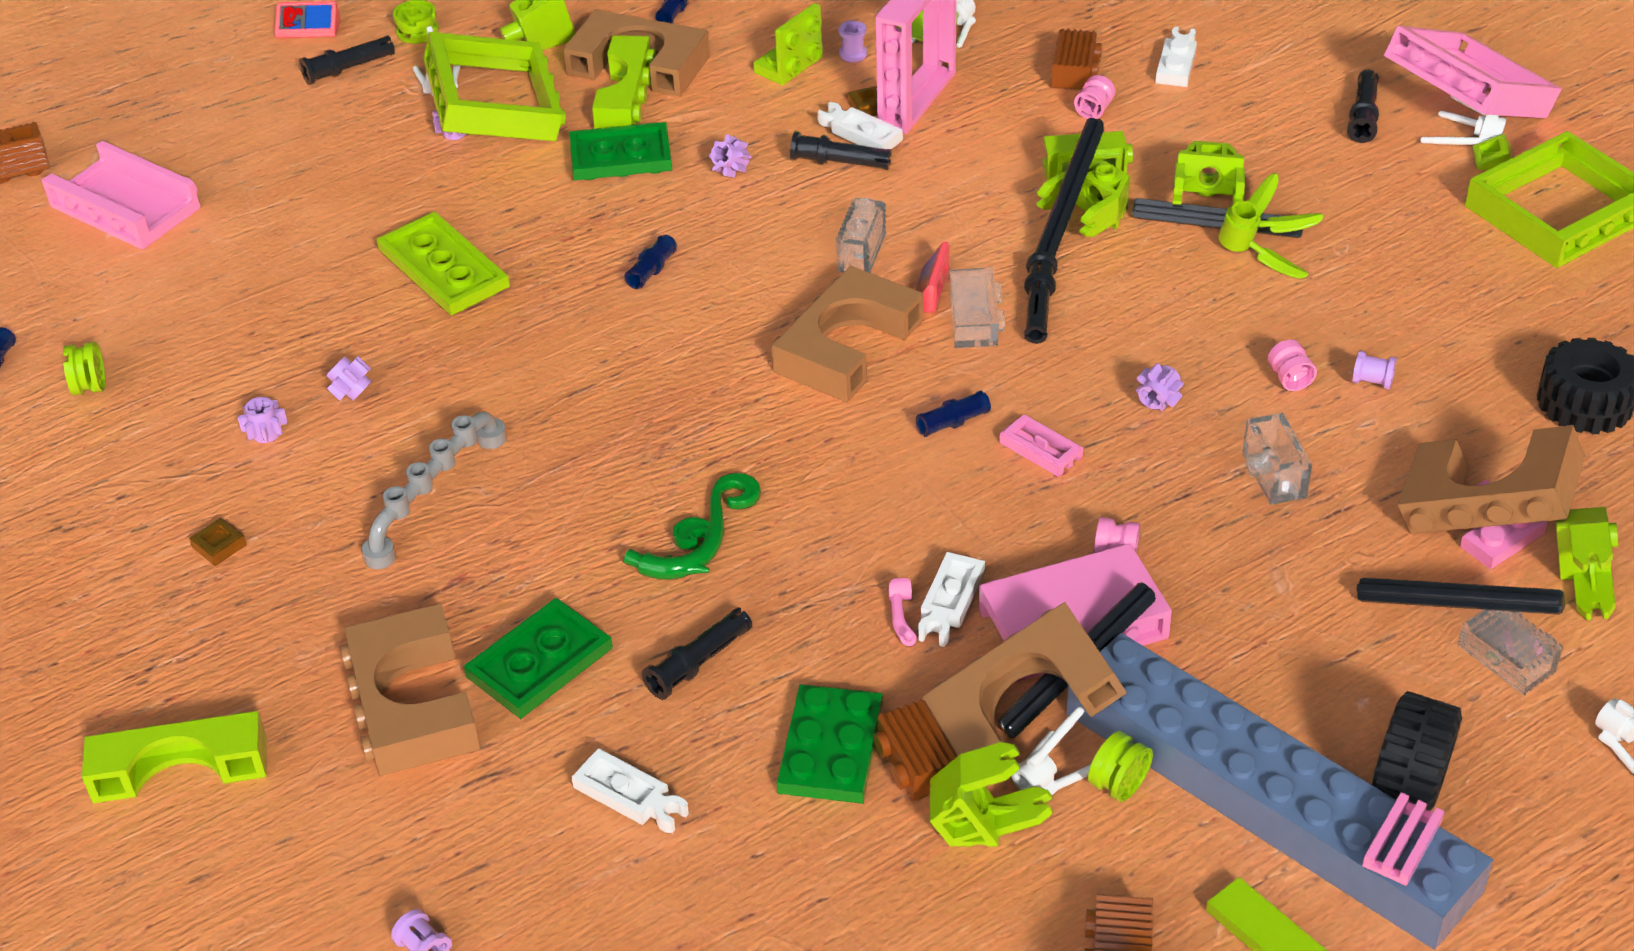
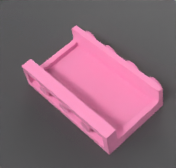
[42,141,201,250]
[979,544,1172,682]

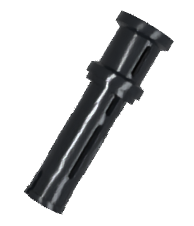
[299,35,395,85]
[1347,69,1379,143]
[790,131,892,170]
[1024,252,1058,344]
[642,607,752,700]

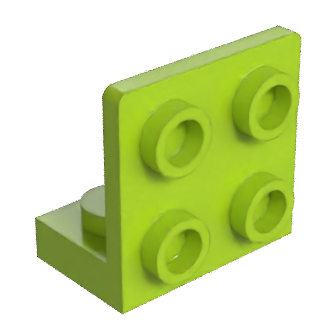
[754,3,823,86]

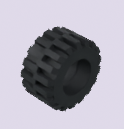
[1537,338,1634,434]
[1372,691,1462,811]

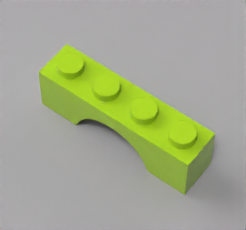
[592,36,656,129]
[82,711,267,803]

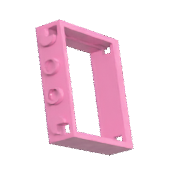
[876,0,956,134]
[1384,26,1562,118]

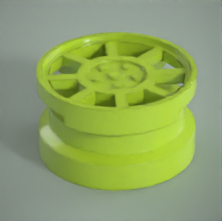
[393,0,439,44]
[63,341,105,396]
[1088,731,1153,802]

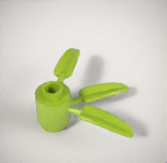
[1218,173,1324,279]

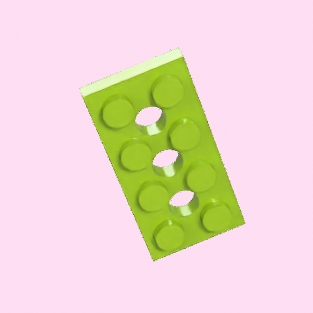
[377,211,510,316]

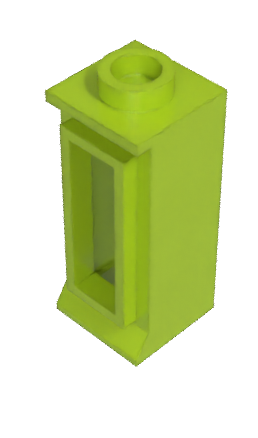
[1043,131,1133,181]

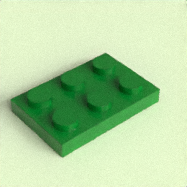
[569,122,672,181]
[463,598,613,719]
[777,684,883,804]

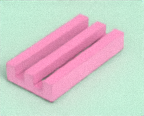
[1000,414,1083,477]
[1362,792,1445,886]

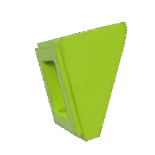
[1473,133,1515,170]

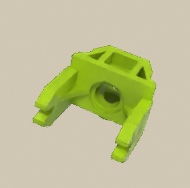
[1172,141,1245,206]
[1037,161,1130,237]
[1555,507,1618,620]
[930,742,1053,847]

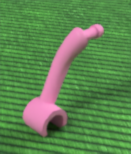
[888,578,917,646]

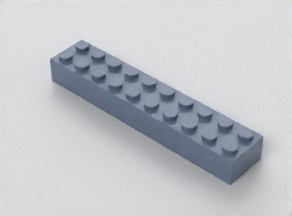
[1066,633,1494,950]

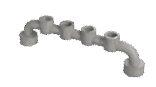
[362,411,507,569]

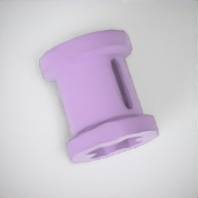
[839,20,867,62]
[1352,350,1397,390]
[391,909,452,951]

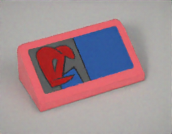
[275,1,340,38]
[915,242,950,313]

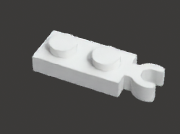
[1156,27,1197,87]
[818,102,903,149]
[918,552,985,647]
[572,748,689,833]

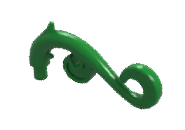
[624,473,761,580]

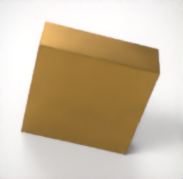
[848,86,877,116]
[189,518,247,566]

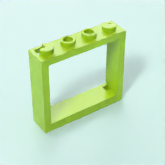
[423,31,566,141]
[1465,131,1634,268]

